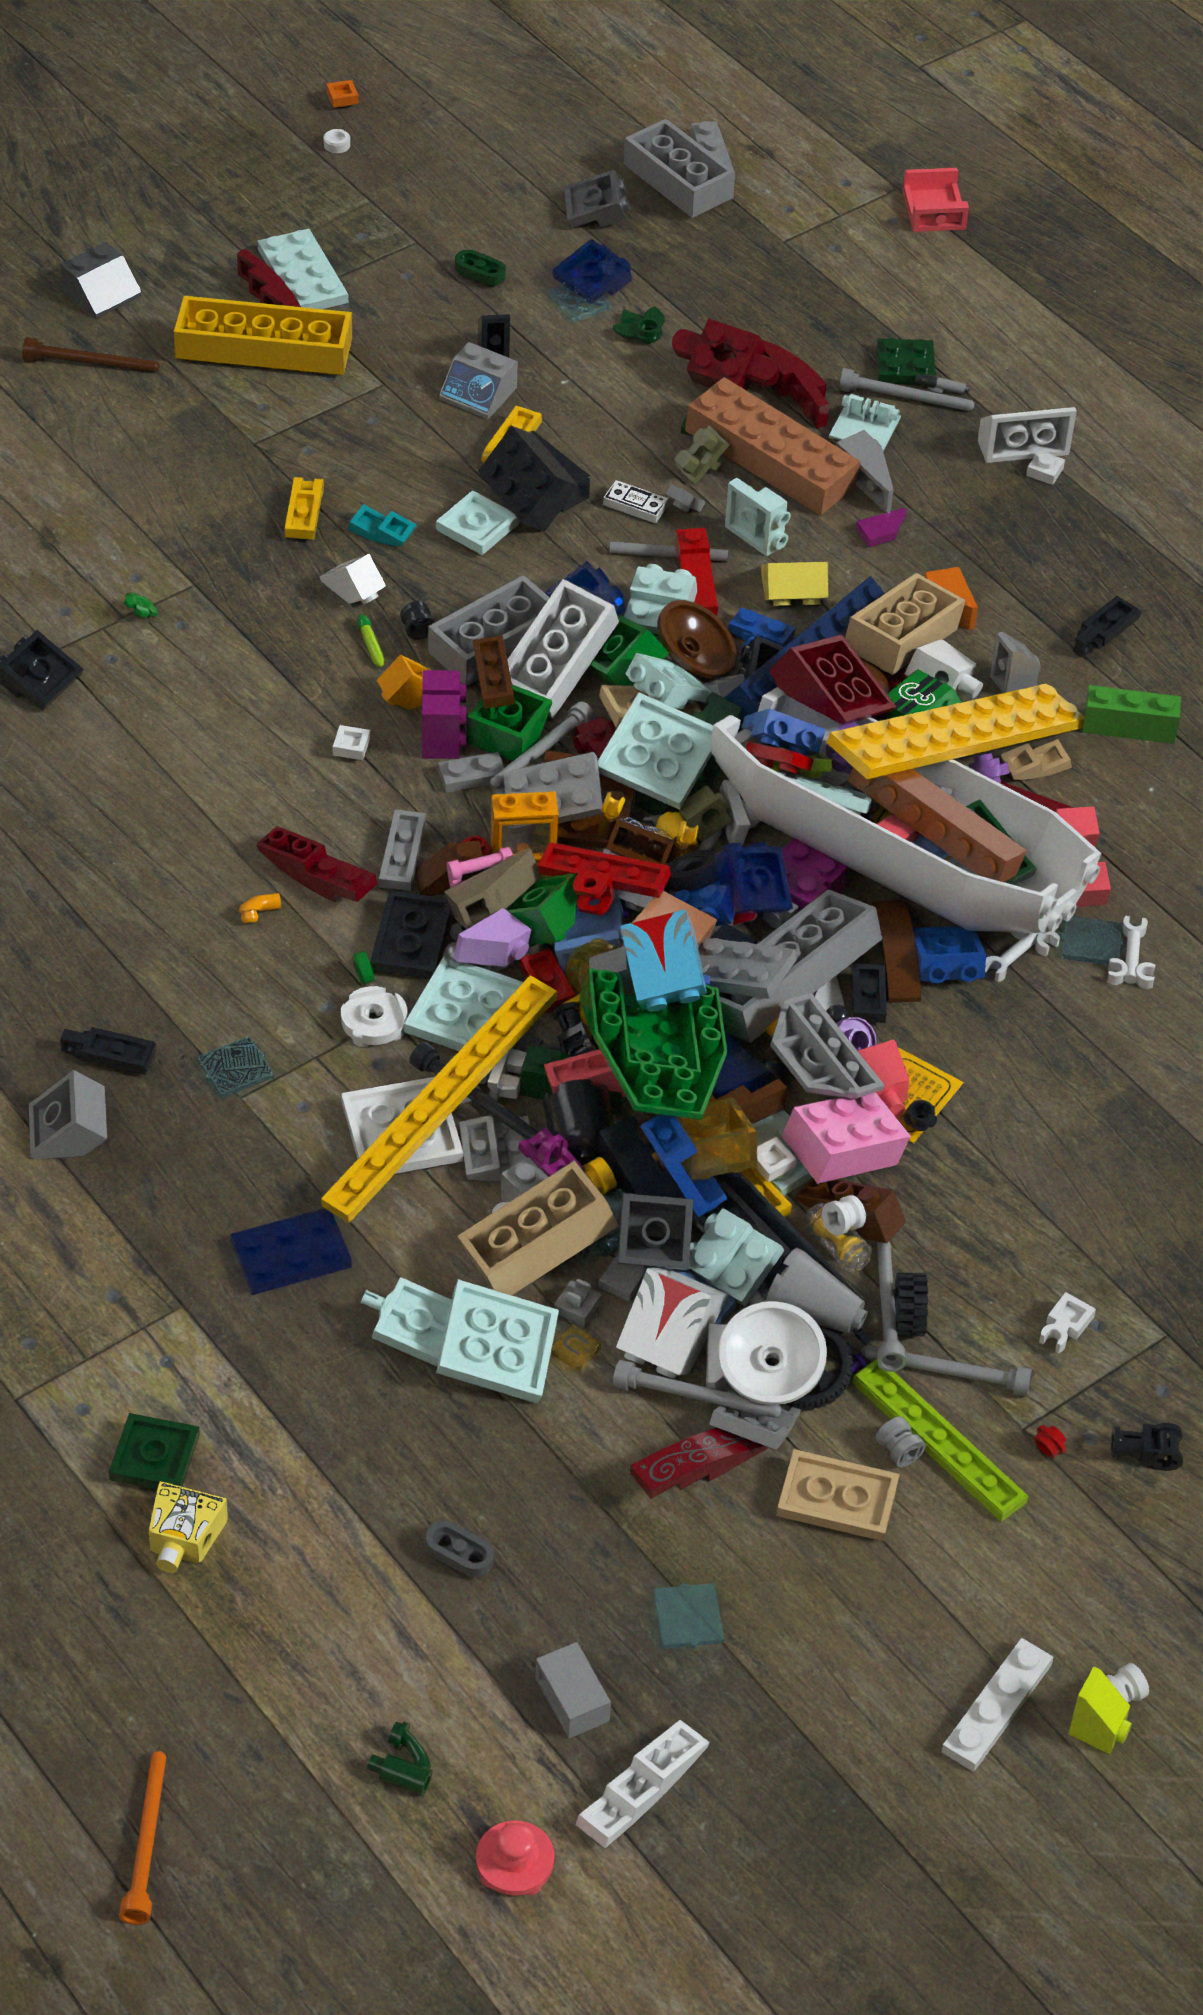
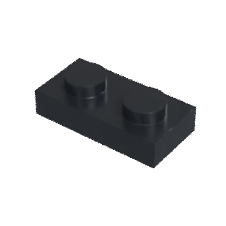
[851,963,887,1023]

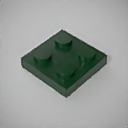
[876,338,936,385]
[108,1413,200,1490]

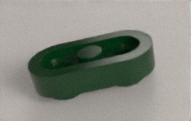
[455,250,506,286]

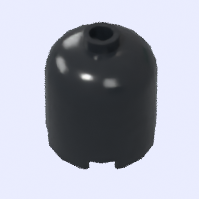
[543,1079,614,1166]

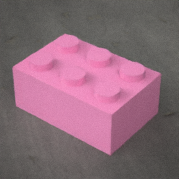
[781,1092,911,1184]

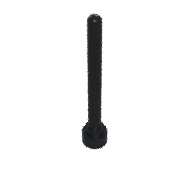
[409,1042,539,1140]

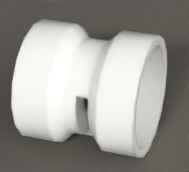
[1106,1663,1149,1702]

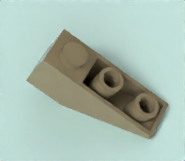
[444,848,542,930]

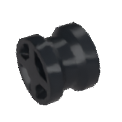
[400,601,435,640]

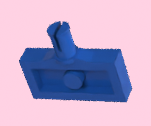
[728,607,796,650]

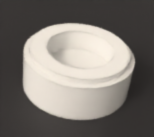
[324,129,350,153]

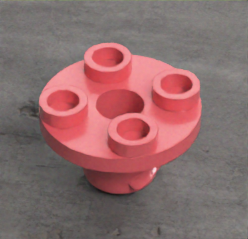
[476,1821,555,1896]

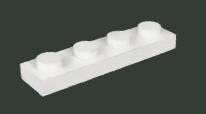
[941,1638,1054,1772]

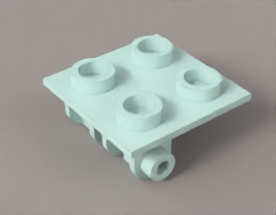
[829,394,901,452]

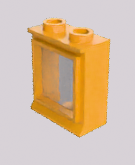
[491,791,559,864]

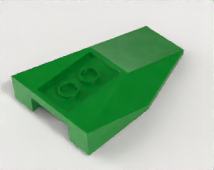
[579,968,727,1120]

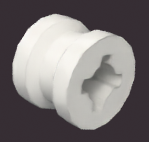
[822,1195,866,1236]

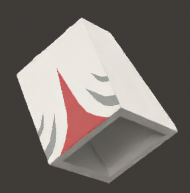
[616,1268,728,1379]

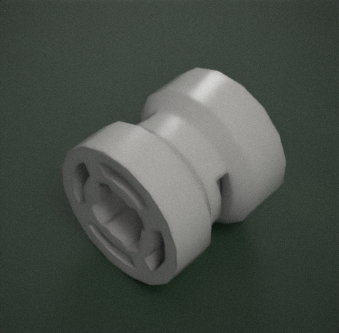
[875,1416,926,1468]

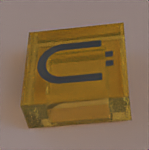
[551,1324,601,1372]

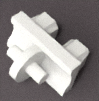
[480,1047,527,1102]

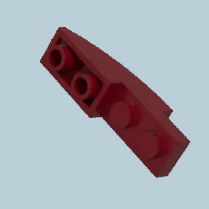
[762,340,829,429]
[256,826,378,902]

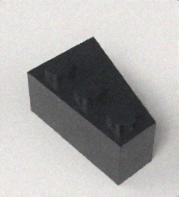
[598,1115,686,1207]

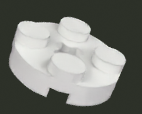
[341,986,407,1047]

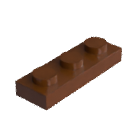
[473,635,515,709]

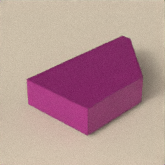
[856,508,907,547]

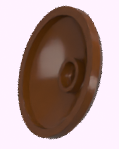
[657,600,737,678]

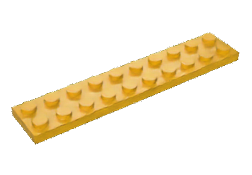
[826,684,1085,779]

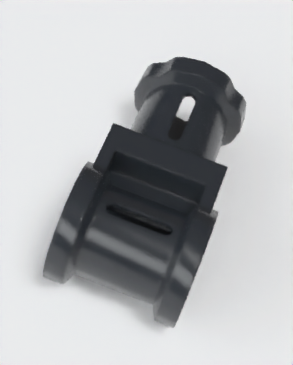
[552,1002,599,1057]
[1111,1423,1183,1471]

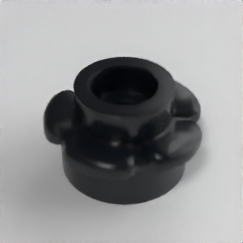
[904,1100,937,1131]

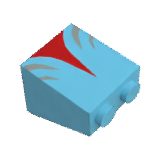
[620,909,707,1012]

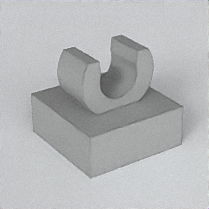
[554,1278,602,1327]

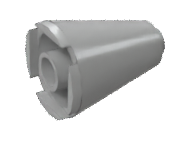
[765,1248,868,1333]

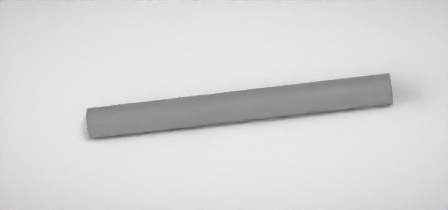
[609,541,728,562]

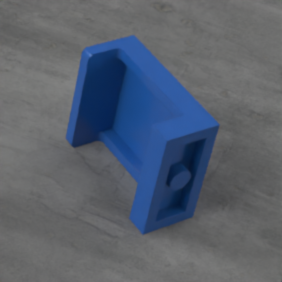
[641,1114,727,1217]

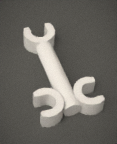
[1107,916,1155,989]
[985,931,1060,982]

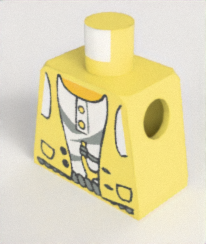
[149,1481,228,1573]

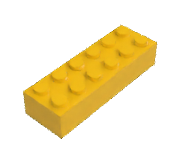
[174,296,352,375]

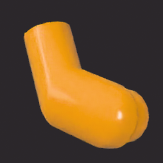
[239,893,281,924]

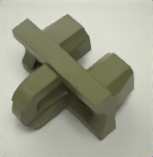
[674,425,730,484]

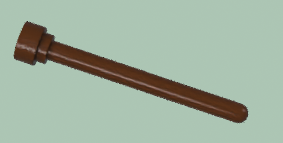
[22,337,160,372]

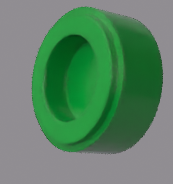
[352,951,375,985]

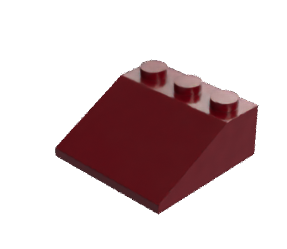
[769,635,896,725]

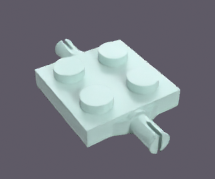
[361,1277,452,1366]

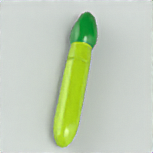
[357,614,384,667]

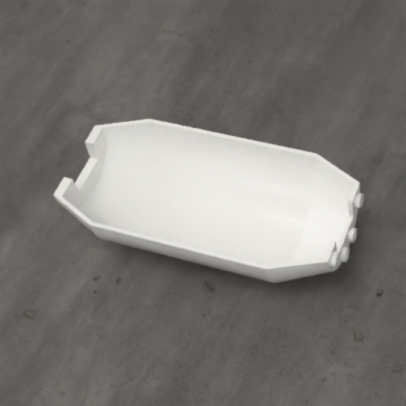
[711,687,1101,933]

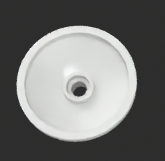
[719,1301,827,1405]

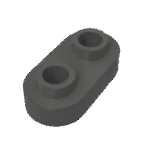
[426,1521,494,1577]

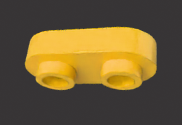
[583,1157,617,1195]

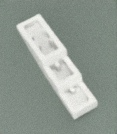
[576,1720,709,1848]

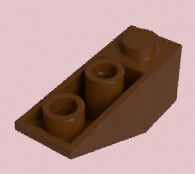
[795,1177,906,1244]

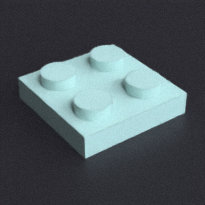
[436,490,519,555]

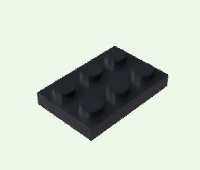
[370,890,452,979]

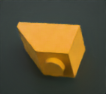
[376,655,431,710]

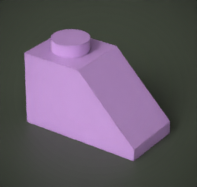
[453,908,532,967]

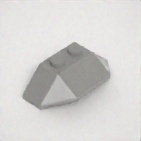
[770,993,885,1098]

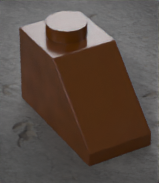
[416,841,484,896]

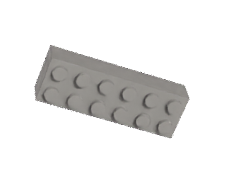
[719,889,882,1043]

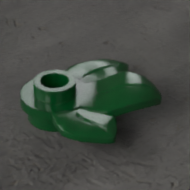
[613,306,665,344]

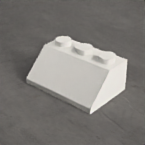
[978,407,1077,463]

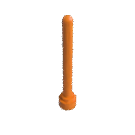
[119,1751,166,1925]

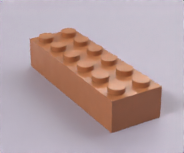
[685,377,860,516]

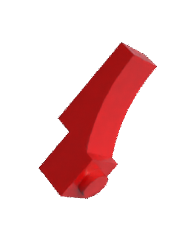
[675,528,718,615]

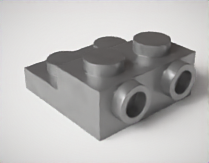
[564,169,630,228]

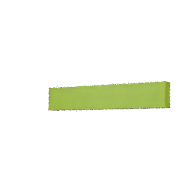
[852,1359,1028,1522]

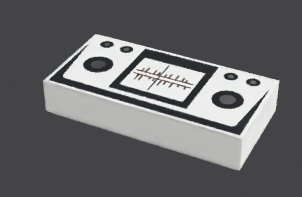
[603,480,669,524]

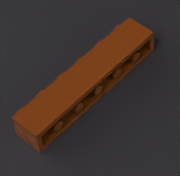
[848,767,1027,882]

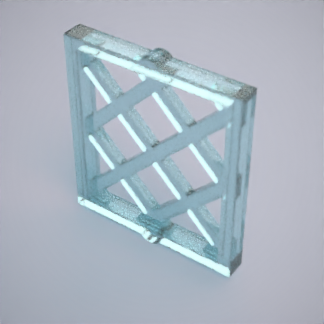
[548,277,613,323]

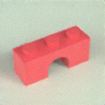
[1056,806,1111,907]

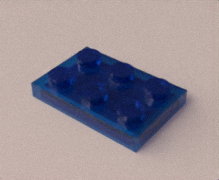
[230,1208,352,1295]

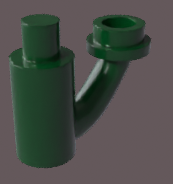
[367,1721,433,1796]

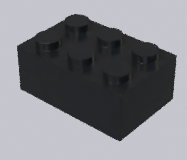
[478,425,579,532]

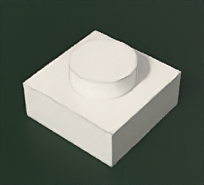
[1026,450,1065,485]
[333,725,370,760]
[748,1137,797,1182]

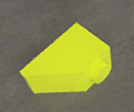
[1068,1666,1132,1754]

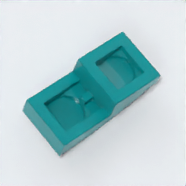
[347,504,417,546]

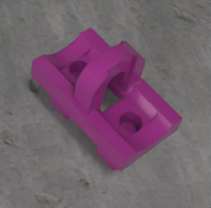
[518,1128,584,1177]

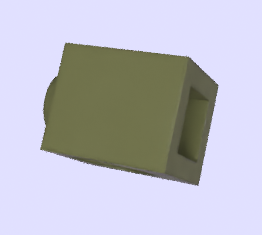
[678,785,732,842]

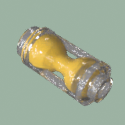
[804,1203,872,1272]

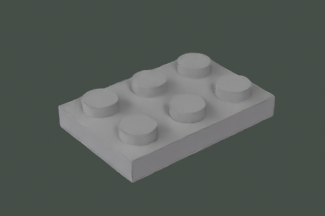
[503,752,602,834]
[698,938,797,999]

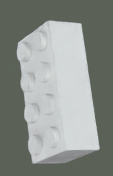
[507,579,619,719]

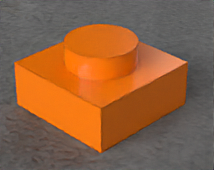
[326,80,359,108]

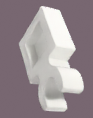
[1039,1292,1096,1353]

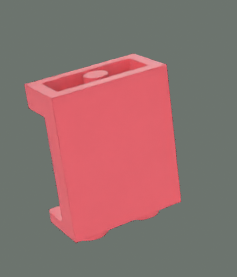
[902,168,969,232]

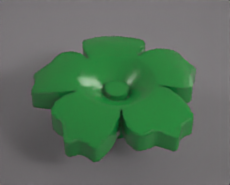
[123,592,158,618]

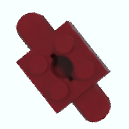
[672,318,780,391]

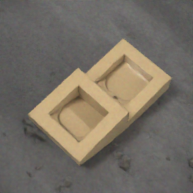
[1000,739,1072,780]

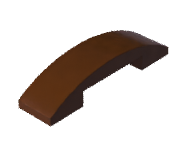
[871,900,921,1003]

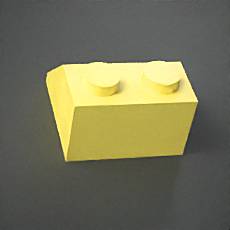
[761,562,828,606]

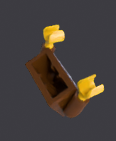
[598,792,699,865]

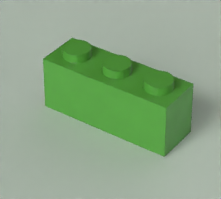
[1082,685,1181,744]

